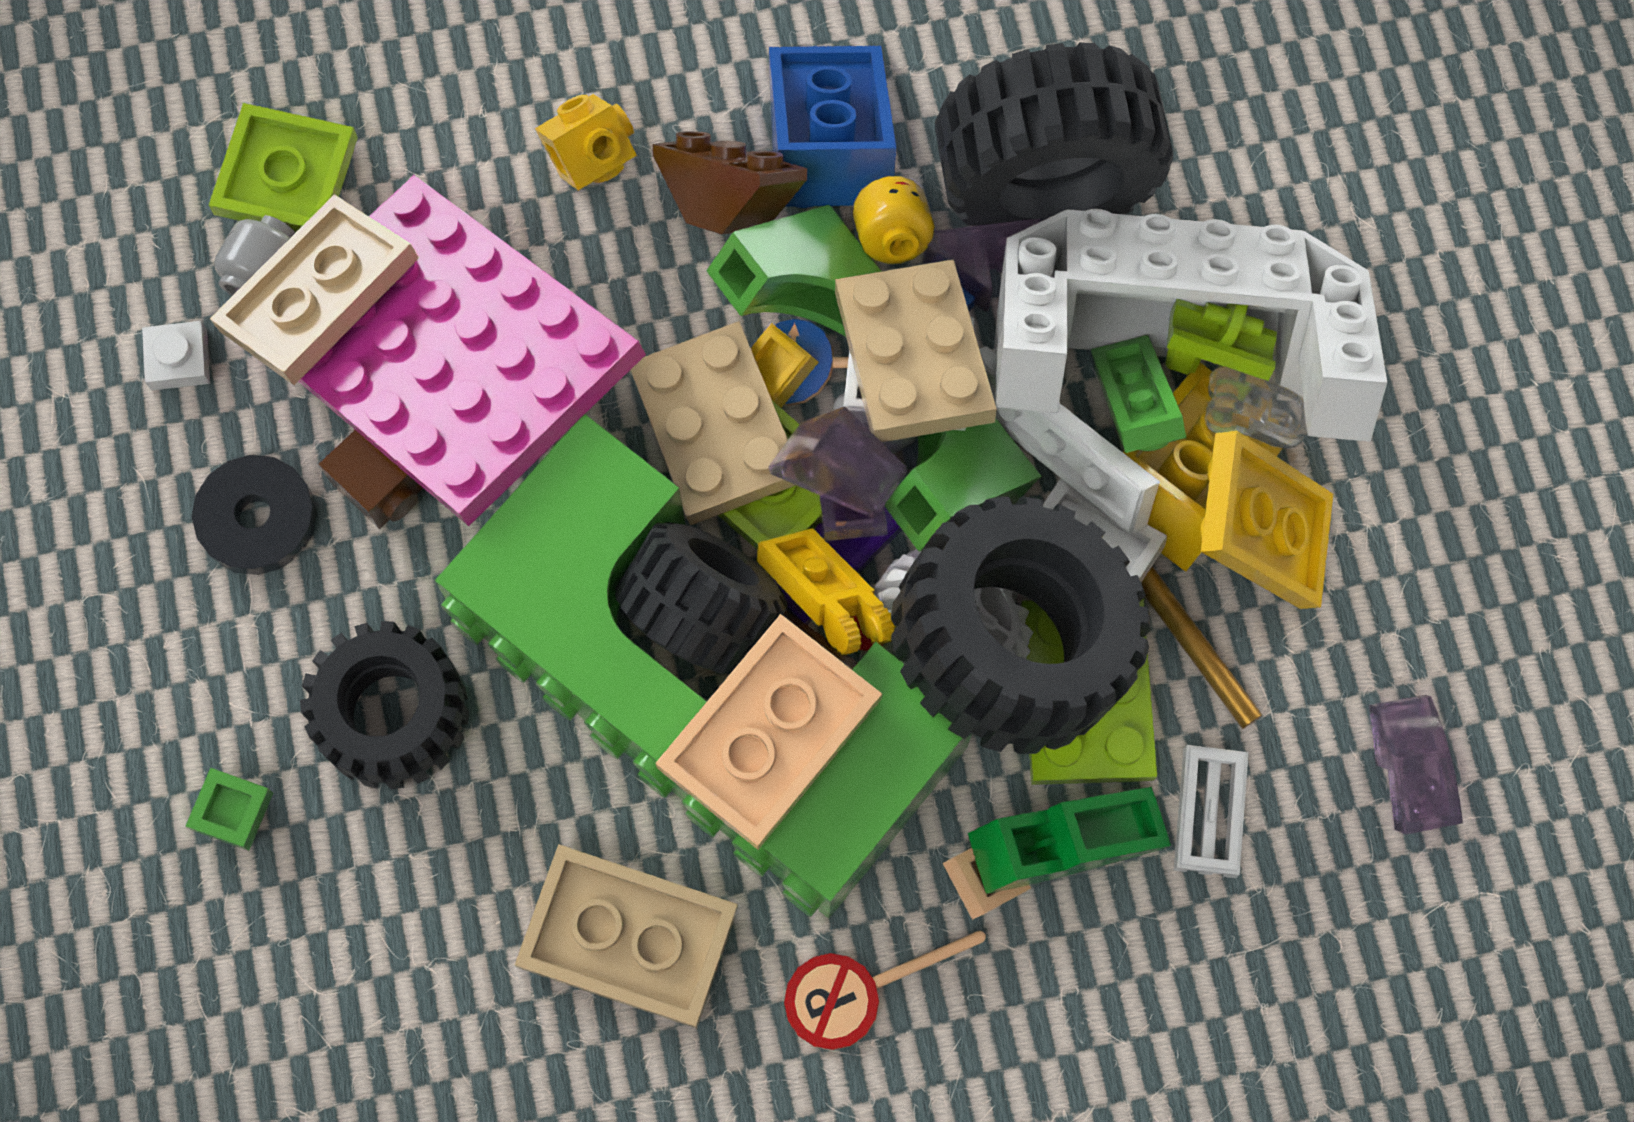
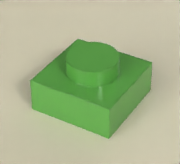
[185,768,274,851]

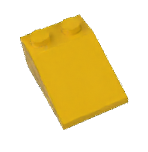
[1123,362,1294,572]

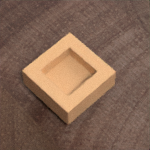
[943,848,1031,920]

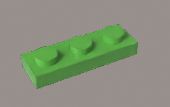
[1091,335,1187,453]

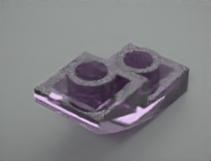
[1369,695,1463,835]

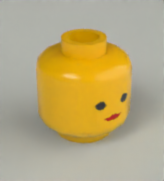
[853,176,935,264]

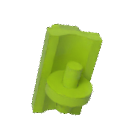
[1165,299,1277,393]

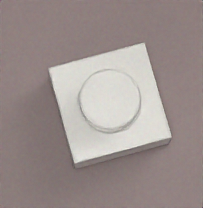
[142,321,210,391]

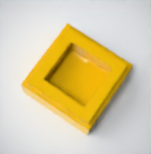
[751,323,819,408]

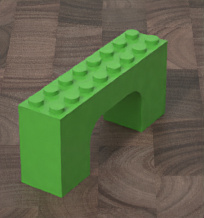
[435,414,972,919]

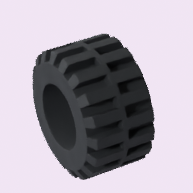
[615,522,788,674]
[300,621,469,789]

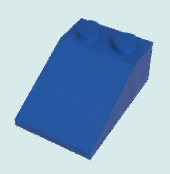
[769,46,896,208]

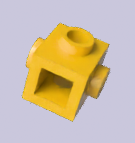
[535,94,637,191]

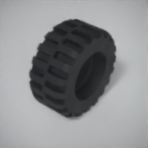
[935,42,1173,238]
[891,496,1151,754]

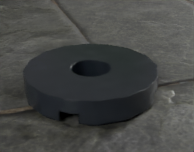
[192,455,317,575]

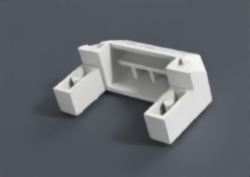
[994,209,1387,442]

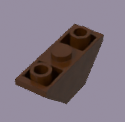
[653,131,807,235]

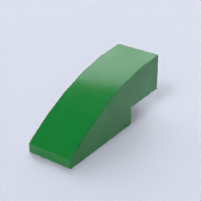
[967,786,1171,894]

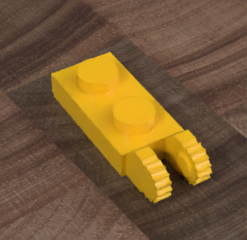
[757,528,895,655]

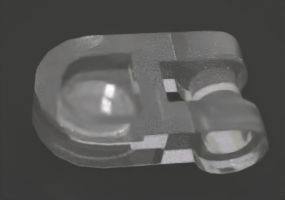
[1205,367,1308,449]

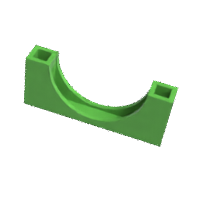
[706,205,1041,552]

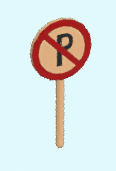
[784,931,986,1050]

